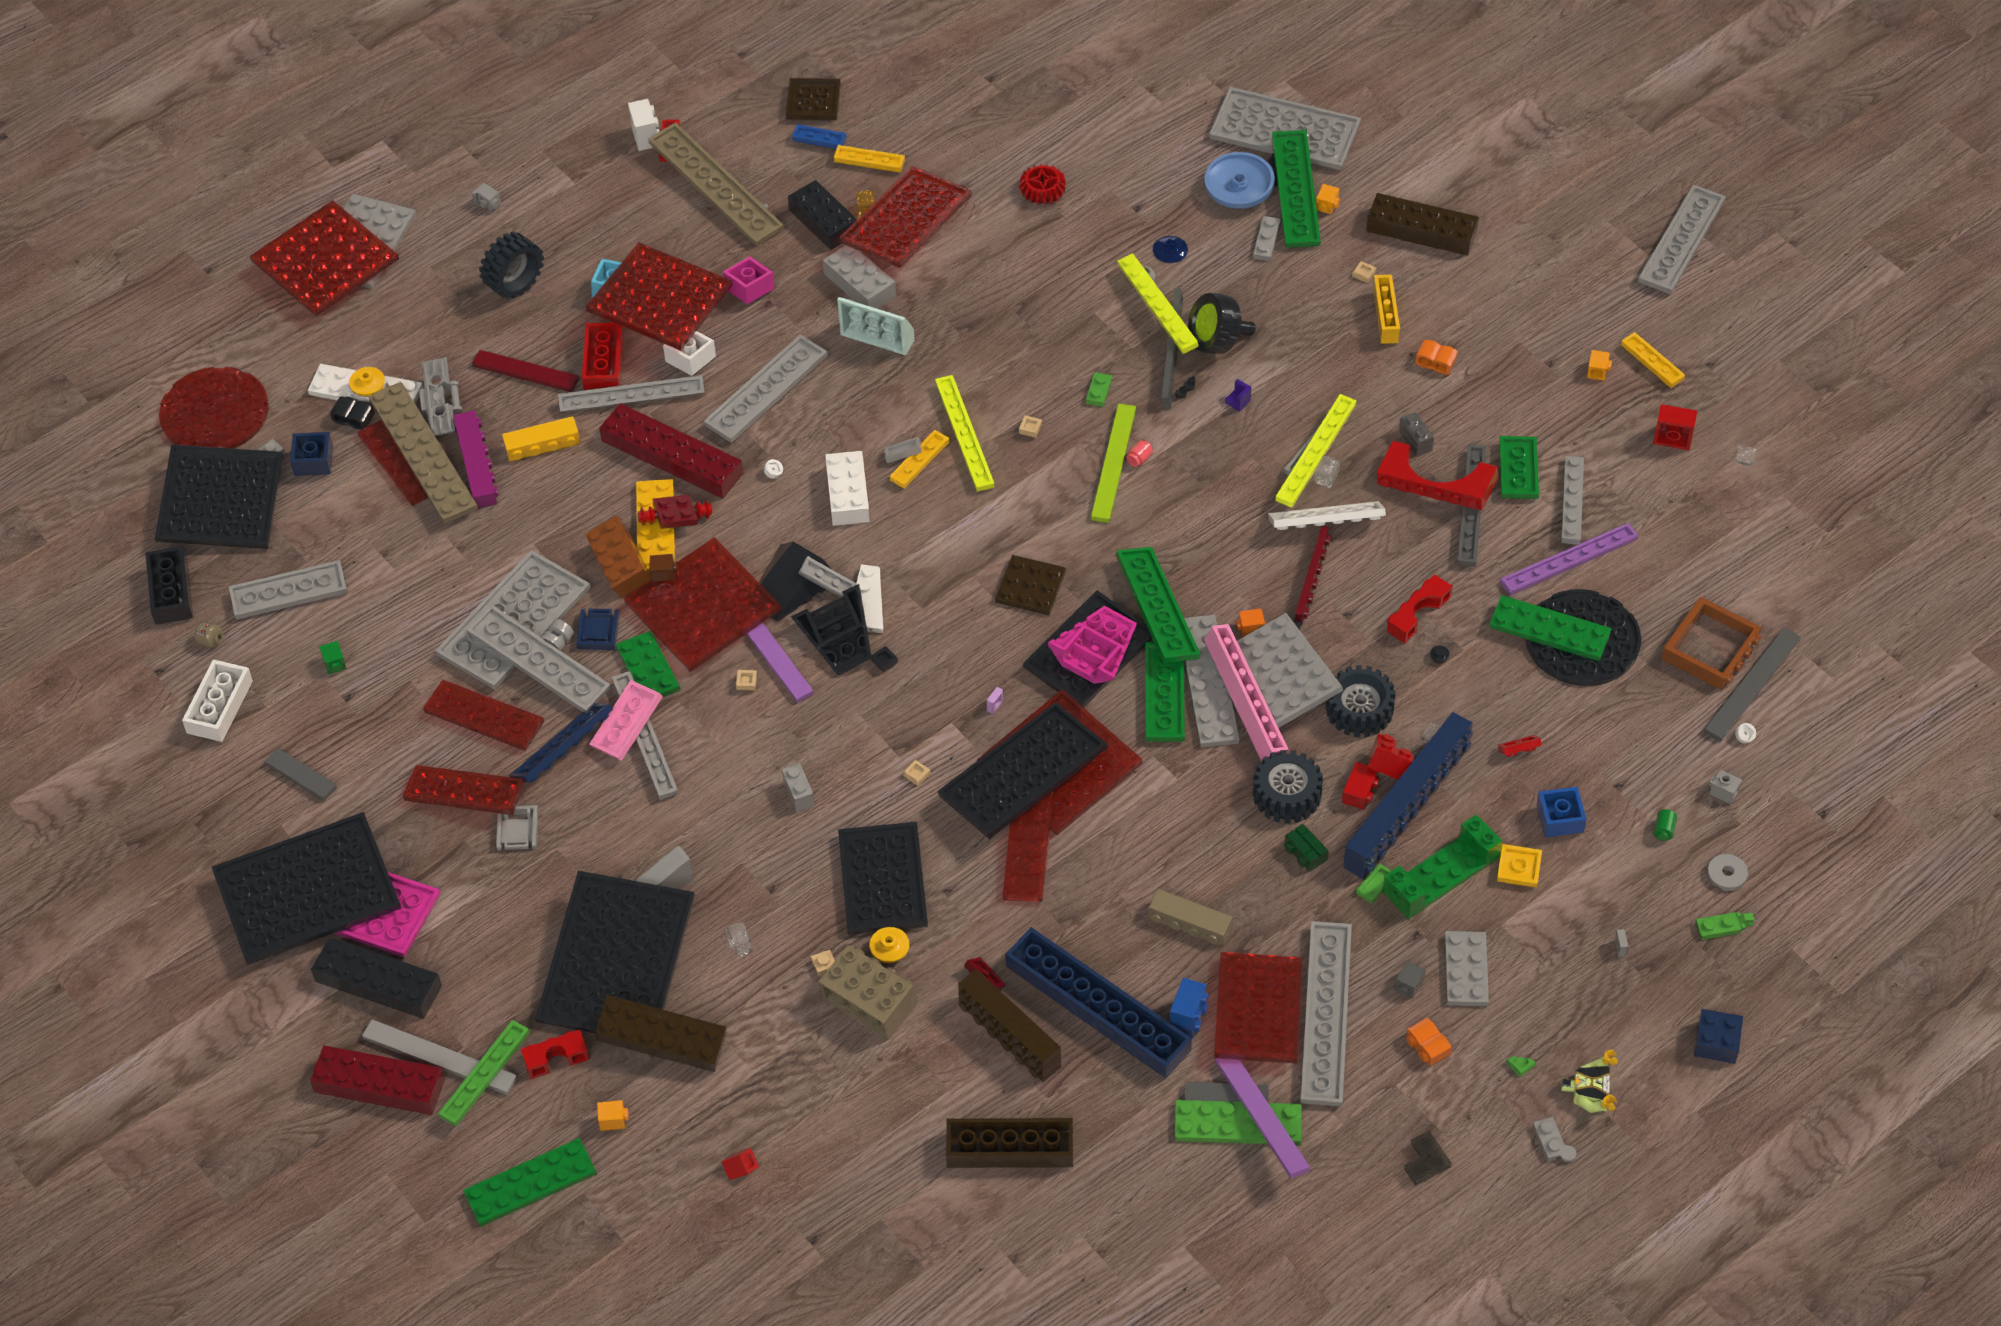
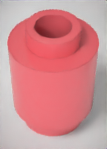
[1126,440,1153,467]

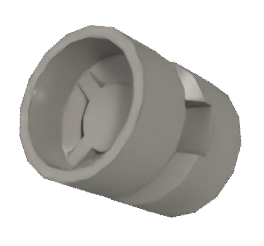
[541,619,574,651]

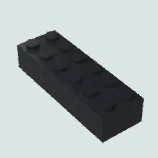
[311,937,442,1019]

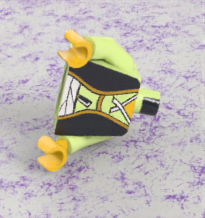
[1561,1049,1618,1113]

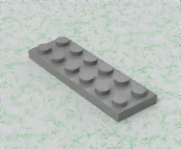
[229,560,348,620]

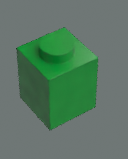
[319,641,347,675]

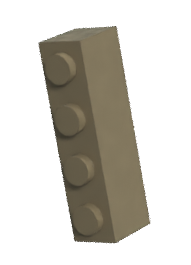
[1148,889,1233,946]

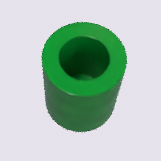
[1653,809,1677,841]

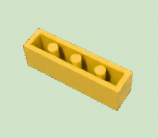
[1373,275,1400,344]
[502,416,580,462]

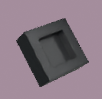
[871,646,898,672]

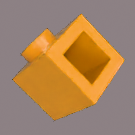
[1316,184,1340,215]
[1587,350,1612,381]
[597,1100,629,1131]

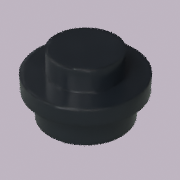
[1430,645,1450,664]

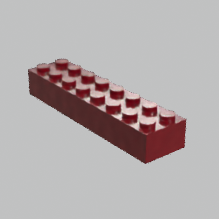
[599,403,743,499]

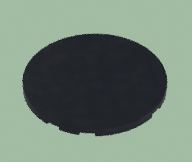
[1525,589,1641,686]

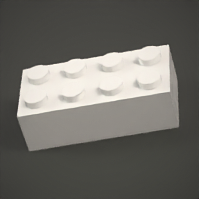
[825,451,870,526]
[182,660,253,742]

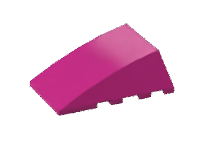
[1048,606,1137,684]

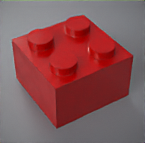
[1653,404,1697,451]

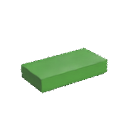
[1356,864,1391,904]

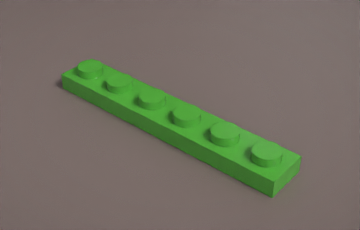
[438,1020,530,1127]

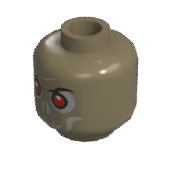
[194,622,224,649]

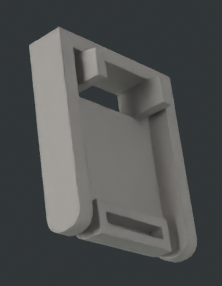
[496,805,539,850]

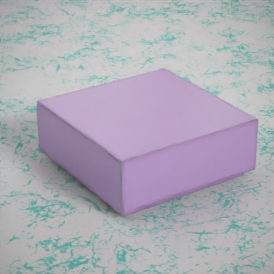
[987,687,1003,714]

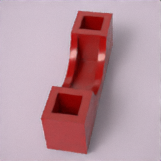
[1387,574,1453,644]

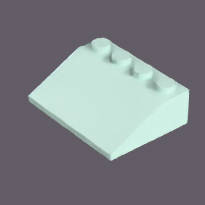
[838,297,914,355]

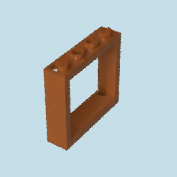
[1661,596,1762,691]

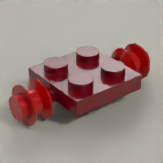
[637,495,712,529]

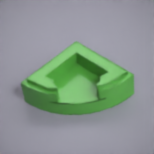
[1506,1056,1536,1077]

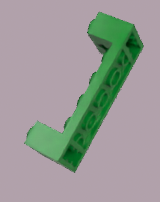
[1382,814,1503,920]

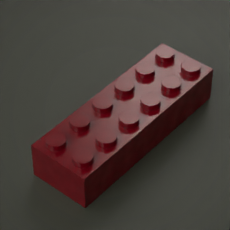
[310,1045,445,1115]

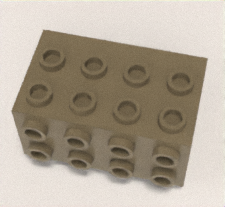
[818,945,917,1040]

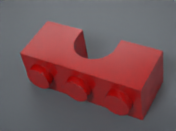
[521,1030,589,1080]

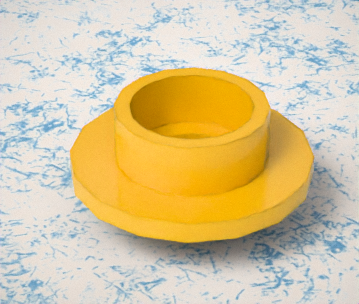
[349,367,385,396]
[870,927,909,963]

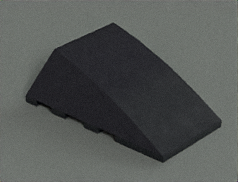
[748,542,831,622]
[791,584,872,675]

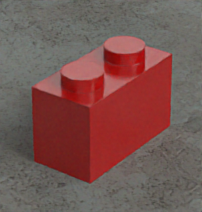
[1342,762,1380,810]

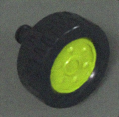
[1188,293,1256,354]

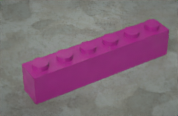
[453,410,499,508]

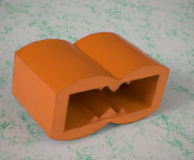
[1415,340,1458,375]
[1406,1017,1452,1066]

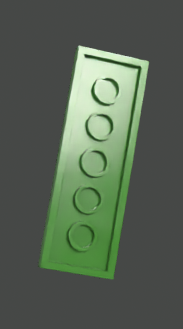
[1175,1100,1301,1145]

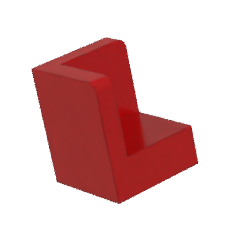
[721,1148,759,1180]

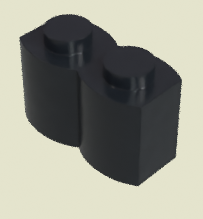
[330,396,374,431]

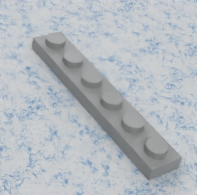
[1561,456,1584,545]

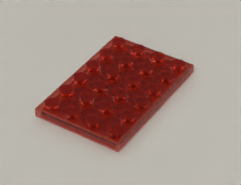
[1214,952,1302,1064]

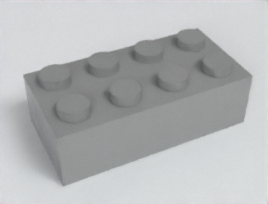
[823,243,896,309]

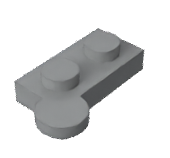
[1532,1117,1577,1162]

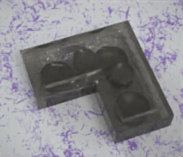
[1404,1131,1452,1186]

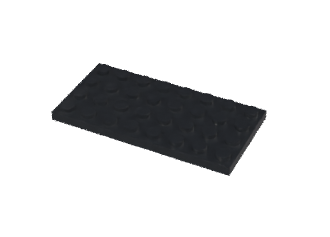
[938,702,1108,839]

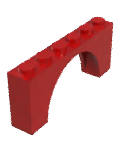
[1377,441,1498,511]

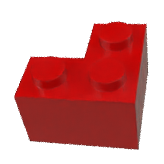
[1368,733,1414,780]

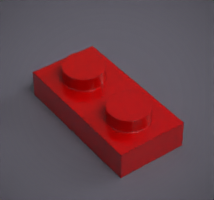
[1498,735,1542,757]

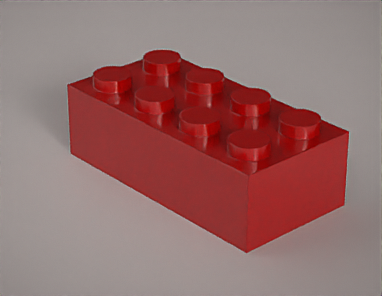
[582,322,624,391]

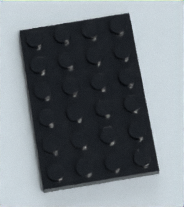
[1023,590,1152,709]
[838,822,928,935]

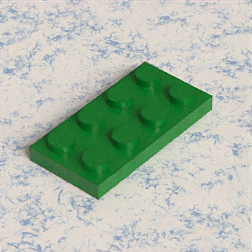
[1499,436,1539,499]
[616,631,680,698]

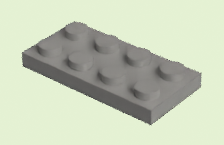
[1445,931,1489,1007]

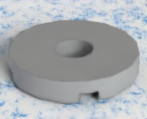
[1707,854,1748,891]

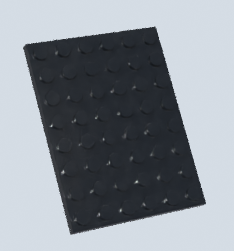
[212,812,401,965]
[535,870,695,1033]

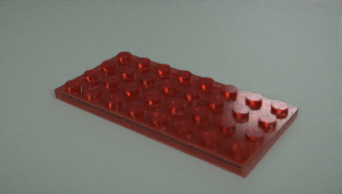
[840,166,972,268]

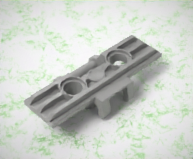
[419,357,463,436]

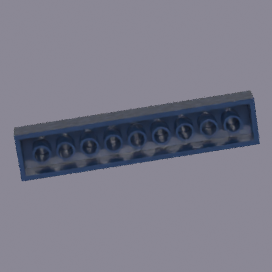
[1343,712,1473,879]
[1005,927,1192,1079]

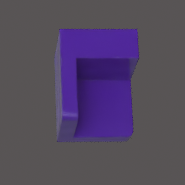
[1225,379,1252,412]

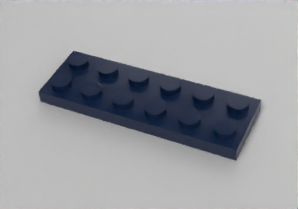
[509,703,613,783]

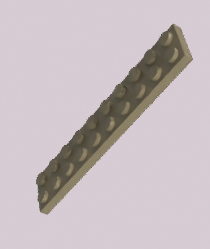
[648,122,784,246]
[368,382,478,524]

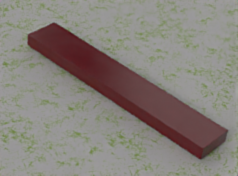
[472,349,579,392]

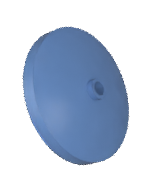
[1205,152,1274,209]

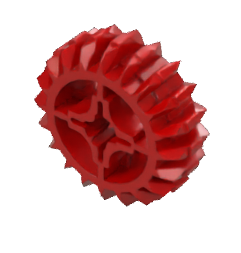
[1019,163,1066,206]

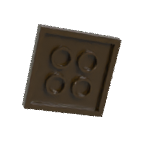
[786,78,841,120]
[995,555,1066,616]

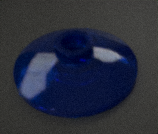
[1153,236,1188,263]

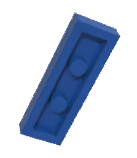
[792,124,847,149]

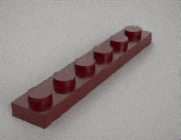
[1295,526,1331,626]

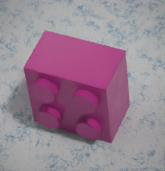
[723,256,774,304]

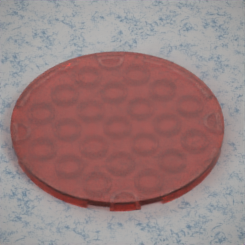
[159,366,269,449]

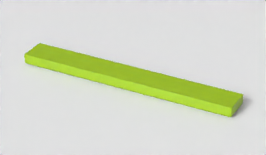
[1091,403,1136,523]

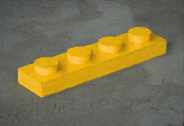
[834,145,905,173]
[1621,332,1685,388]
[890,430,949,489]

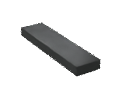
[265,748,337,801]
[1185,1082,1269,1102]

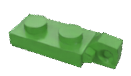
[1695,912,1755,940]

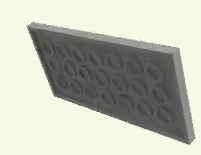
[1209,87,1361,170]
[435,550,591,690]

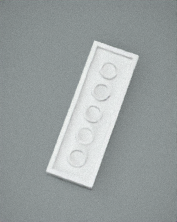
[308,364,423,407]
[1268,501,1386,530]

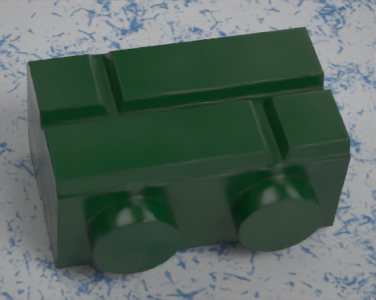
[1284,824,1329,872]

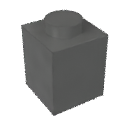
[1395,961,1425,998]

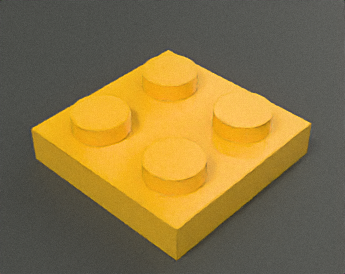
[1497,844,1542,888]

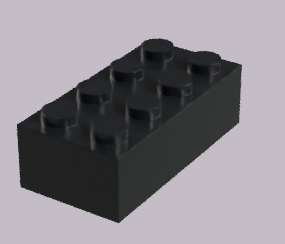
[788,180,859,250]
[145,546,193,625]

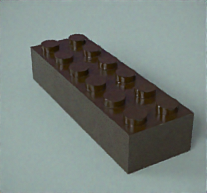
[1366,193,1479,256]
[958,969,1061,1082]
[595,995,727,1072]
[946,1118,1073,1168]

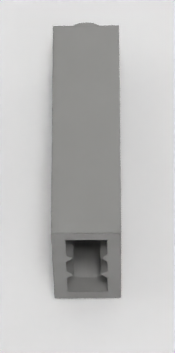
[636,846,694,889]

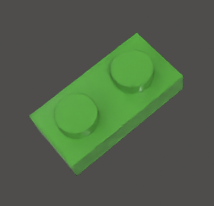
[1086,372,1112,407]

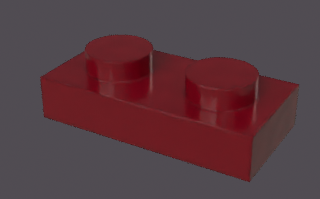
[964,957,1005,991]

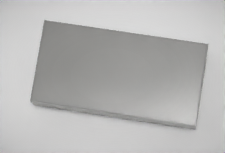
[884,437,922,463]

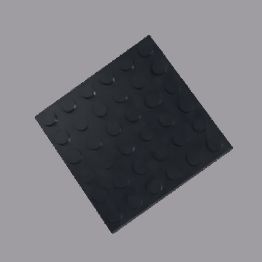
[155,444,283,549]

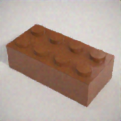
[585,515,652,598]

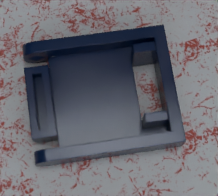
[576,608,620,650]

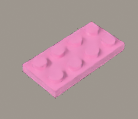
[590,680,663,761]

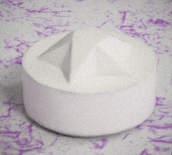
[764,459,783,479]
[1735,723,1756,743]

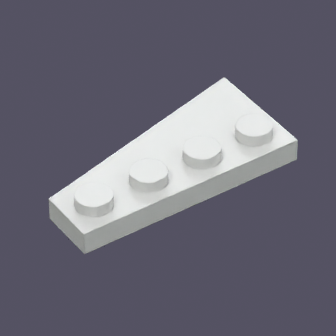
[856,564,884,634]

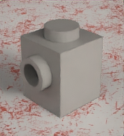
[1709,770,1742,804]

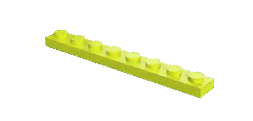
[1117,253,1199,354]
[935,375,995,492]
[1275,394,1356,508]

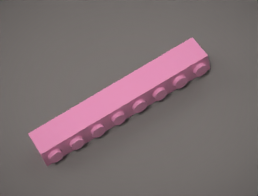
[1204,624,1289,762]

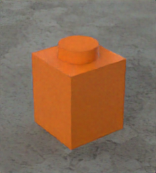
[1236,608,1265,638]

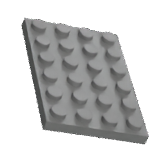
[307,194,417,289]
[1237,613,1343,728]

